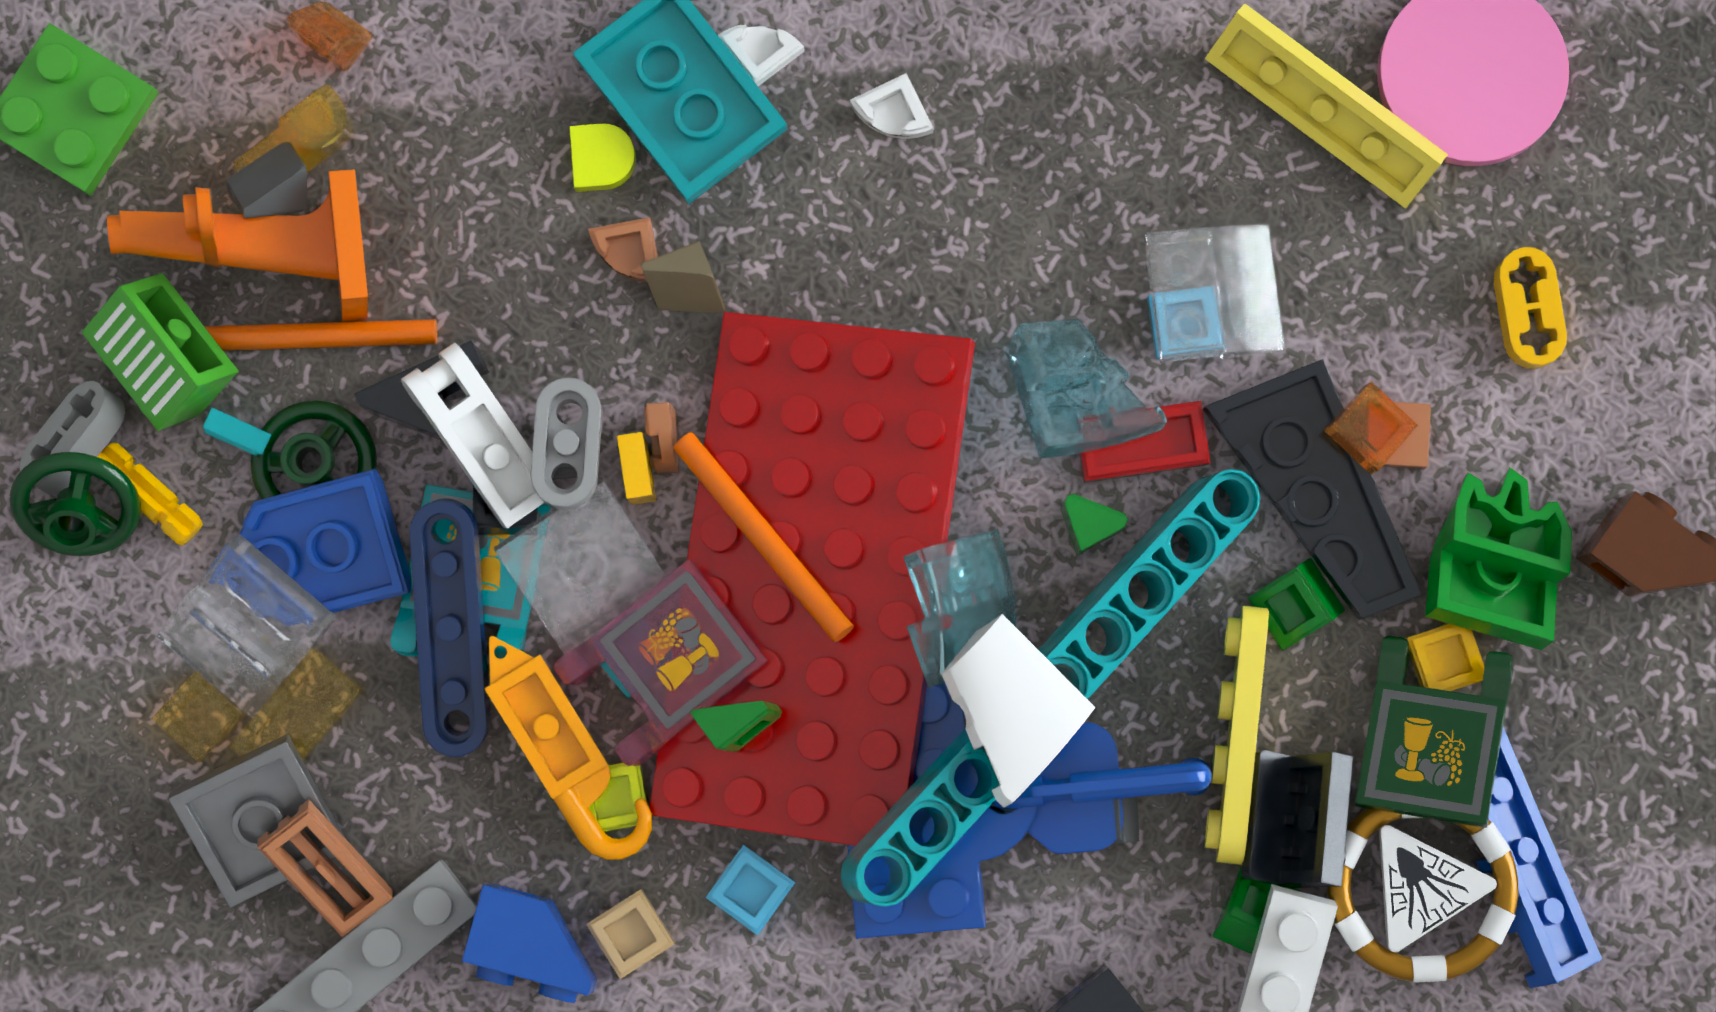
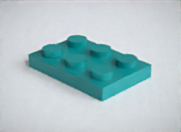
[573,0,788,205]

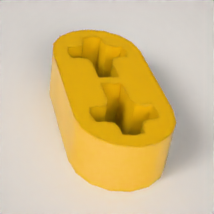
[1494,247,1567,369]

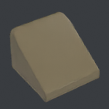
[640,241,726,313]

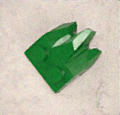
[1425,467,1572,650]

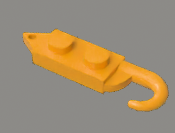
[485,636,652,860]

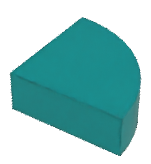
[202,408,271,456]

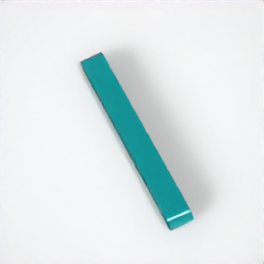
[840,469,1260,907]

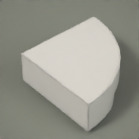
[718,25,804,86]
[850,73,934,139]

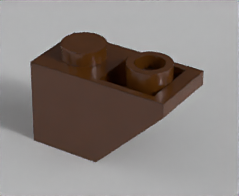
[1576,491,1716,596]

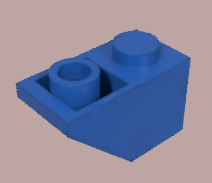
[462,883,597,1003]

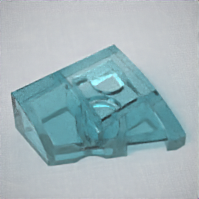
[1005,319,1167,459]

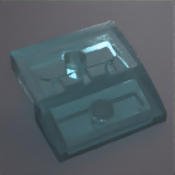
[903,529,1016,688]

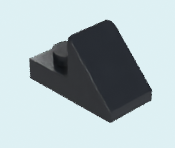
[354,341,490,441]

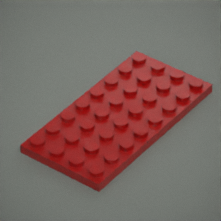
[649,312,975,846]

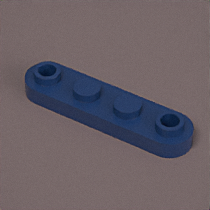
[409,498,491,757]

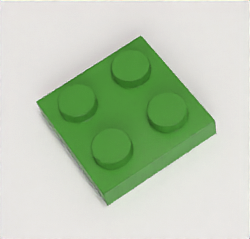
[0,23,159,196]

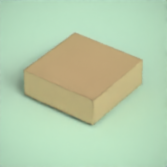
[586,889,676,979]

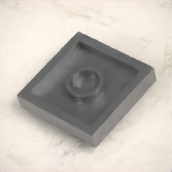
[168,734,346,908]

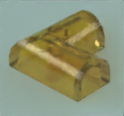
[232,84,353,174]

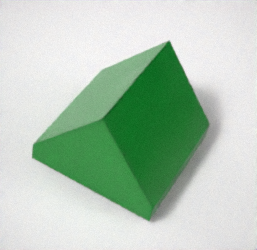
[1061,493,1128,556]

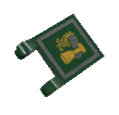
[1355,636,1513,828]

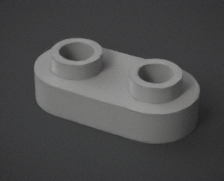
[531,378,602,510]

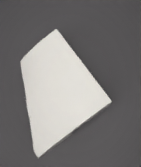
[942,614,1095,808]

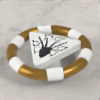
[1327,808,1518,983]

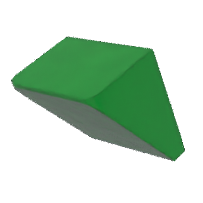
[1248,558,1345,651]
[690,701,782,752]
[1213,866,1301,954]

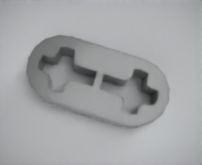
[20,381,125,496]

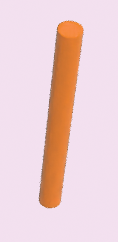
[204,319,437,351]
[673,432,854,643]

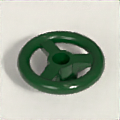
[251,400,377,499]
[9,452,141,556]

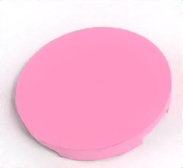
[1377,0,1569,166]

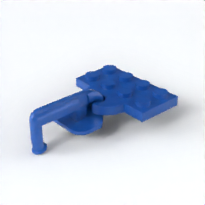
[847,670,1212,939]

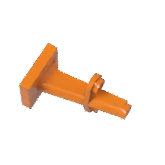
[107,169,368,322]

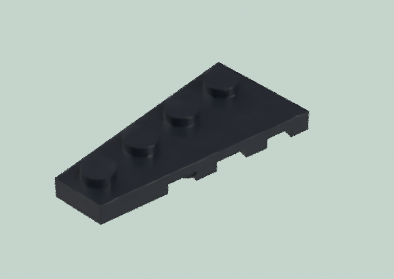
[1203,359,1422,620]

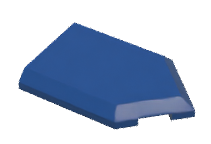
[213,469,411,624]

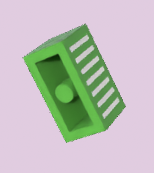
[81,273,239,431]

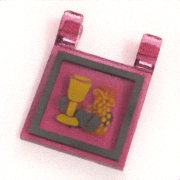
[554,559,769,766]

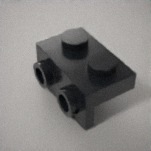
[1241,750,1353,888]

